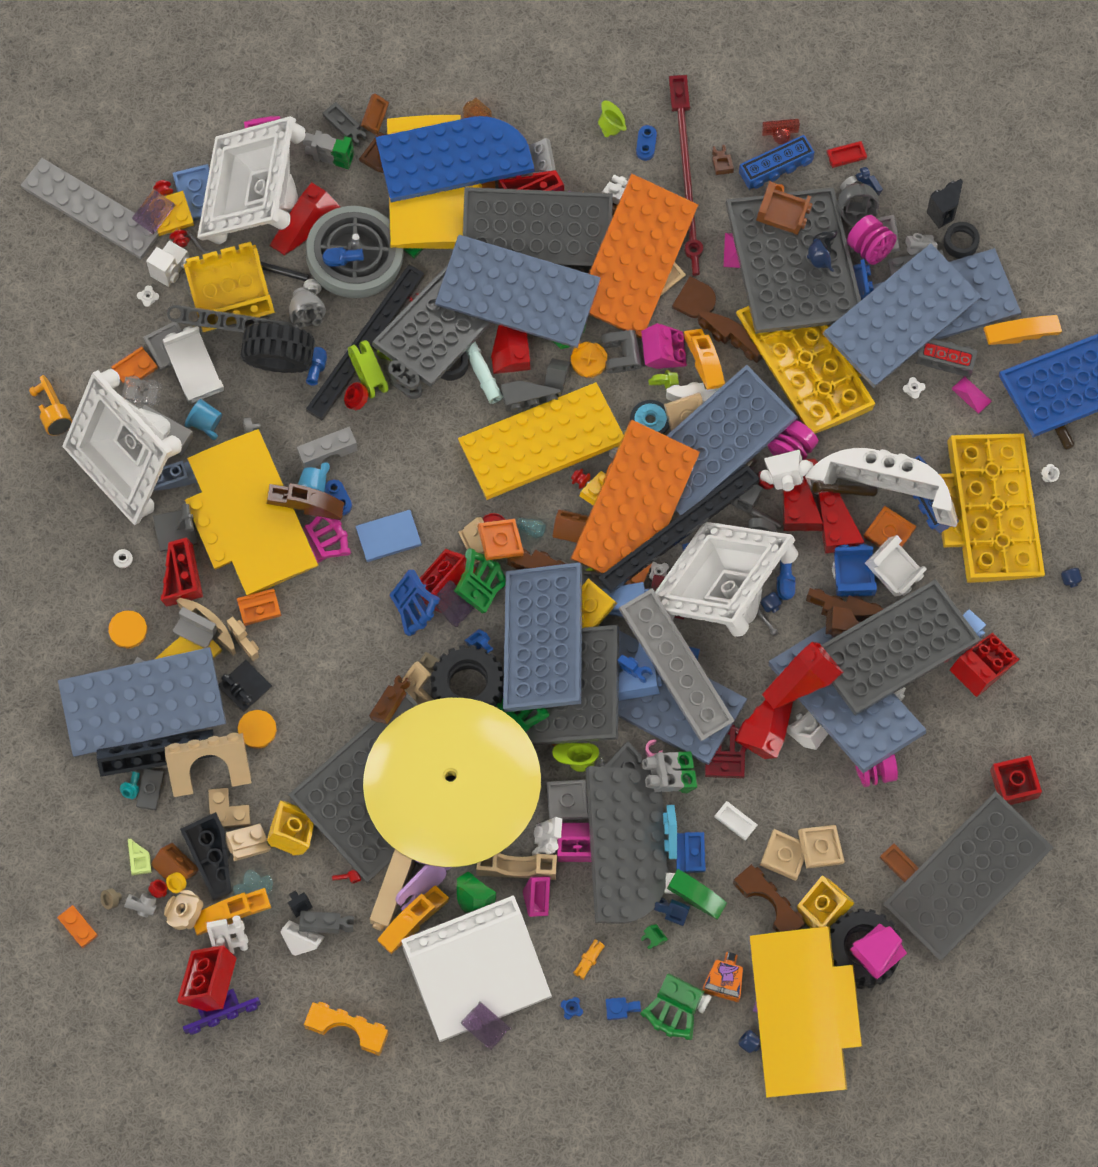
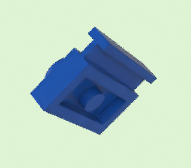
[676,832,706,873]

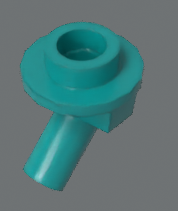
[120,771,140,799]

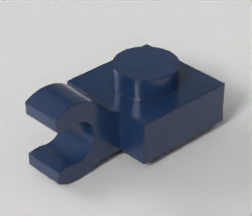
[654,898,691,926]

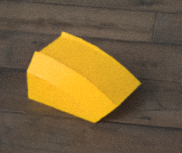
[267,800,314,856]
[797,875,854,928]

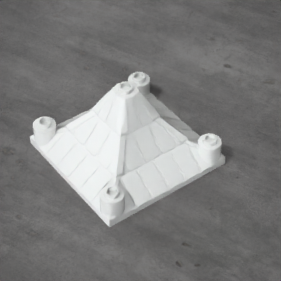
[197,116,305,245]
[62,369,182,525]
[655,522,798,637]

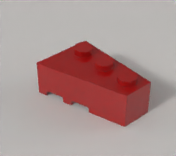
[498,170,564,191]
[783,476,823,531]
[817,492,865,554]
[161,537,203,607]

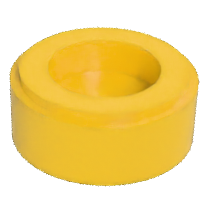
[166,872,186,893]

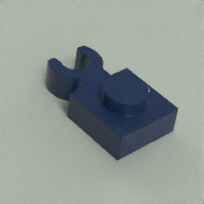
[855,167,883,196]

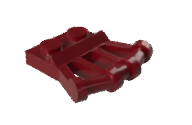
[705,725,747,779]

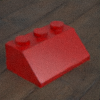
[419,549,477,613]
[177,945,237,1012]

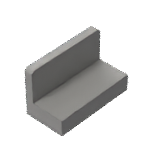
[173,607,218,648]

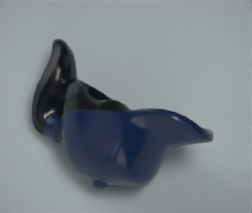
[807,230,838,272]

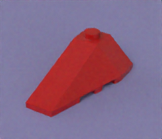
[270,182,340,256]
[491,325,530,374]
[762,642,844,709]
[735,699,793,759]

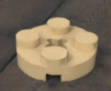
[164,890,203,930]

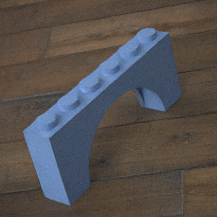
[602,582,662,701]

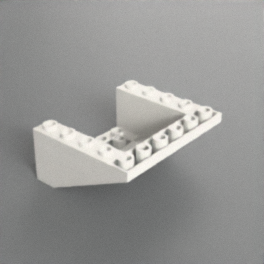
[401,895,552,1042]

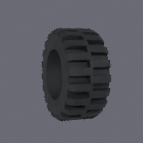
[240,323,315,373]
[431,645,504,707]
[830,909,903,989]

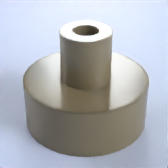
[101,888,122,910]

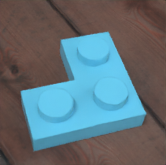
[663,805,677,859]

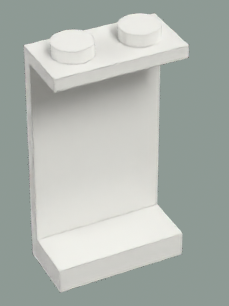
[163,326,224,404]

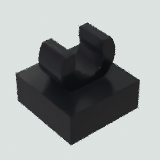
[288,890,313,918]

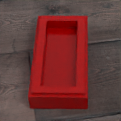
[826,141,867,168]

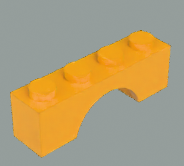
[304,1002,389,1056]

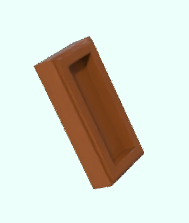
[361,94,389,134]
[880,844,919,883]

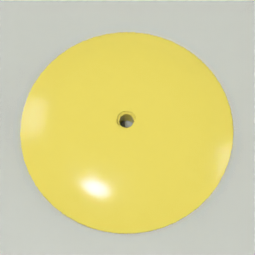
[363,698,541,867]

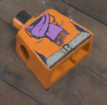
[703,952,743,1003]

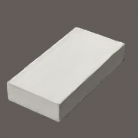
[714,801,758,841]

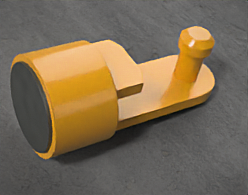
[29,375,73,436]

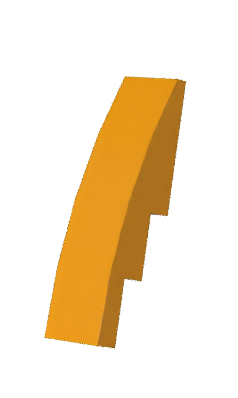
[984,315,1062,345]

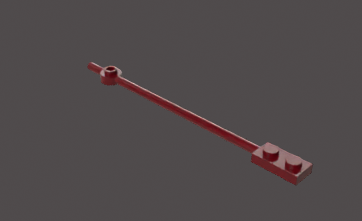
[669,75,703,276]

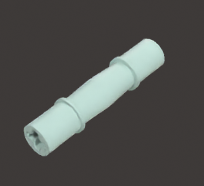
[466,341,503,404]

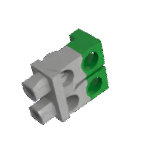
[303,130,355,170]
[642,751,697,793]

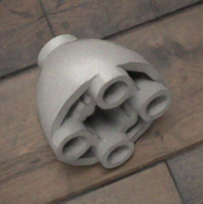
[289,287,326,328]

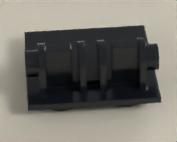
[218,660,272,712]

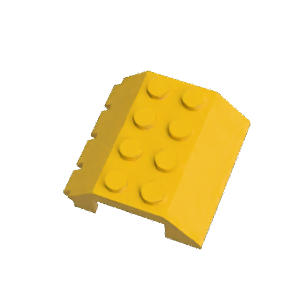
[183,241,275,332]

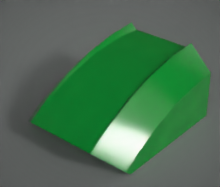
[457,871,496,914]

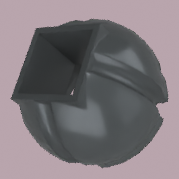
[837,183,880,226]

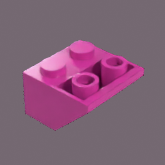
[641,323,687,369]
[557,823,591,862]

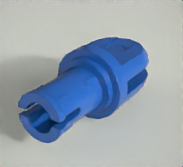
[322,247,364,267]
[306,347,327,386]
[776,560,795,600]

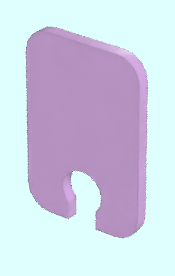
[395,864,447,911]

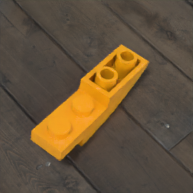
[684,329,725,390]
[377,885,449,954]
[194,888,271,936]

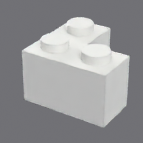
[146,241,189,287]

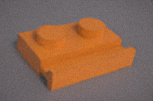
[111,347,158,389]
[237,589,281,626]

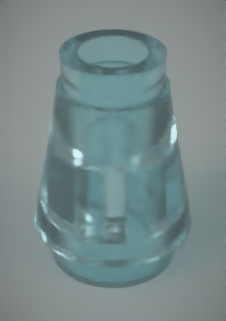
[516,517,546,538]

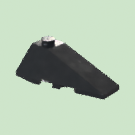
[180,812,232,901]

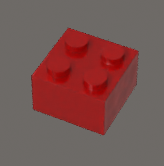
[990,755,1042,805]

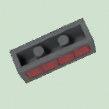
[916,338,978,378]

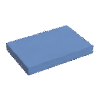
[172,164,209,221]
[356,510,422,562]

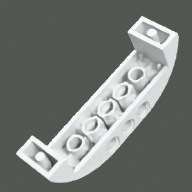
[805,448,957,527]

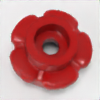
[148,879,168,898]

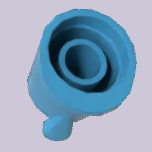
[184,399,222,440]
[298,462,330,492]

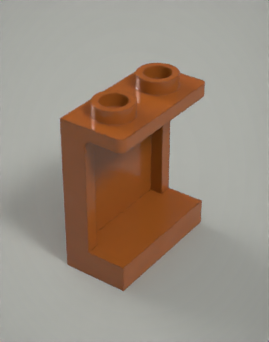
[756,181,813,235]

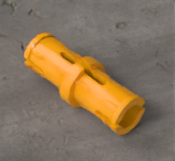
[573,939,605,980]

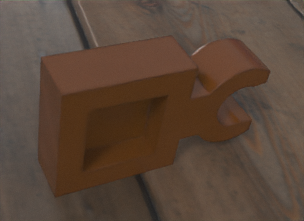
[712,145,734,175]

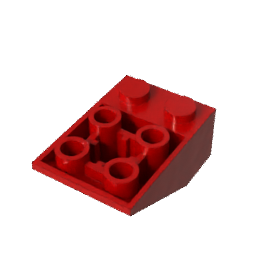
[950,633,1020,697]

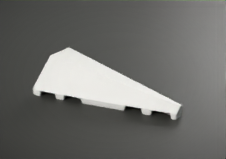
[786,711,828,750]

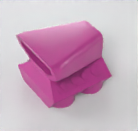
[850,924,907,979]

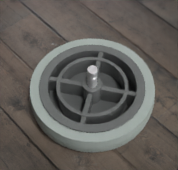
[305,206,404,298]

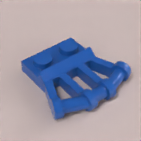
[390,570,440,636]

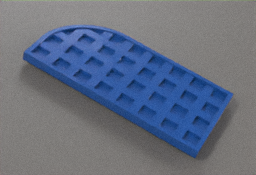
[375,116,535,202]

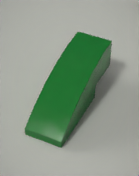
[667,869,727,920]

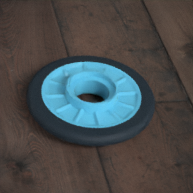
[630,400,670,434]

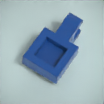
[464,629,493,654]
[618,654,653,683]
[606,997,641,1020]

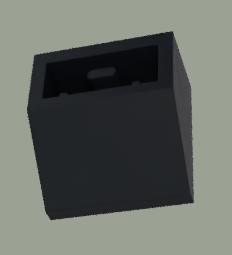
[927,179,963,229]

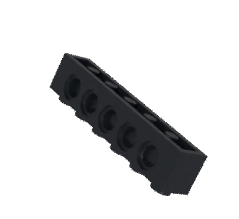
[97,729,215,777]

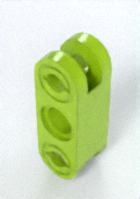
[348,340,388,399]

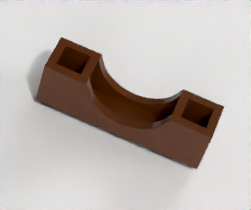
[825,606,859,637]
[733,864,805,932]

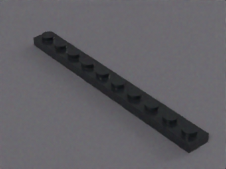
[306,264,425,421]
[599,465,760,593]

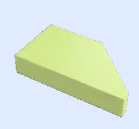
[128,839,152,875]

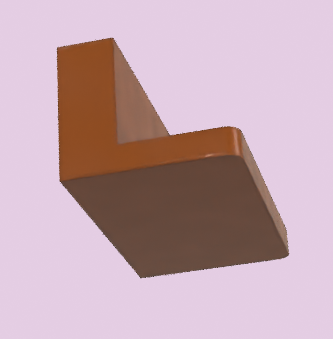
[552,510,589,543]
[151,843,199,880]

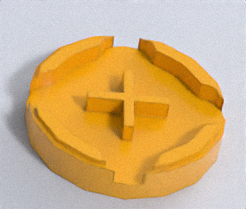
[571,342,607,378]
[108,611,147,648]
[238,710,277,749]

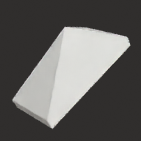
[281,920,324,956]

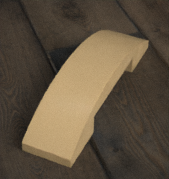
[177,598,236,656]

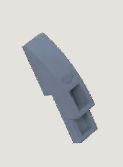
[153,460,197,491]

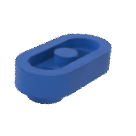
[636,125,657,161]
[325,480,352,515]

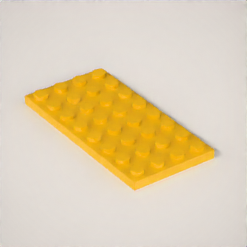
[458,382,624,500]

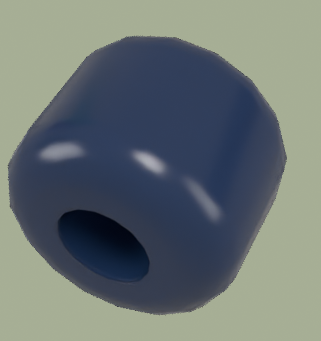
[1061,568,1082,588]
[760,592,782,613]
[738,1030,761,1053]

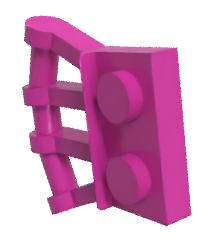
[303,516,351,563]

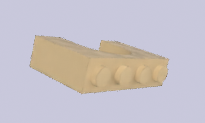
[165,733,252,797]

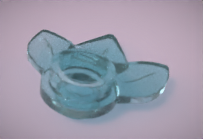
[233,870,273,895]

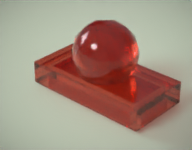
[762,119,800,145]

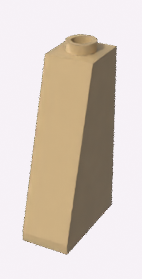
[370,849,415,931]

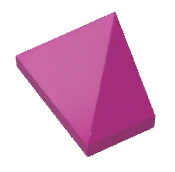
[723,233,740,268]
[952,376,992,414]
[523,876,550,917]

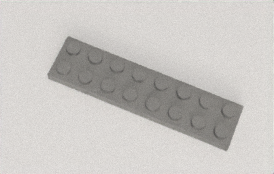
[21,158,159,260]
[619,588,734,742]

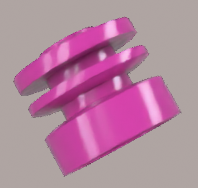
[847,215,897,265]
[768,420,819,460]
[855,754,898,787]

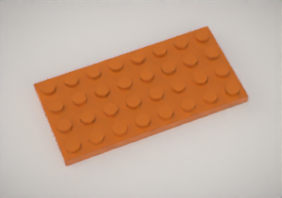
[589,174,698,339]
[570,420,700,585]

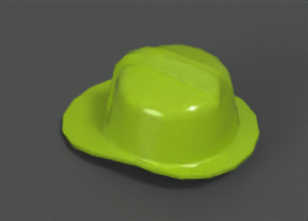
[598,101,627,137]
[552,743,600,772]

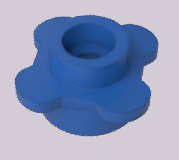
[561,997,583,1020]

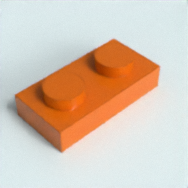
[57,905,98,948]

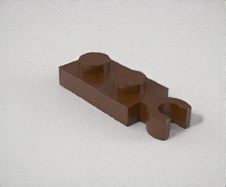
[369,675,411,724]

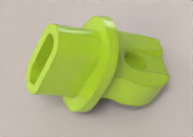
[648,370,679,389]

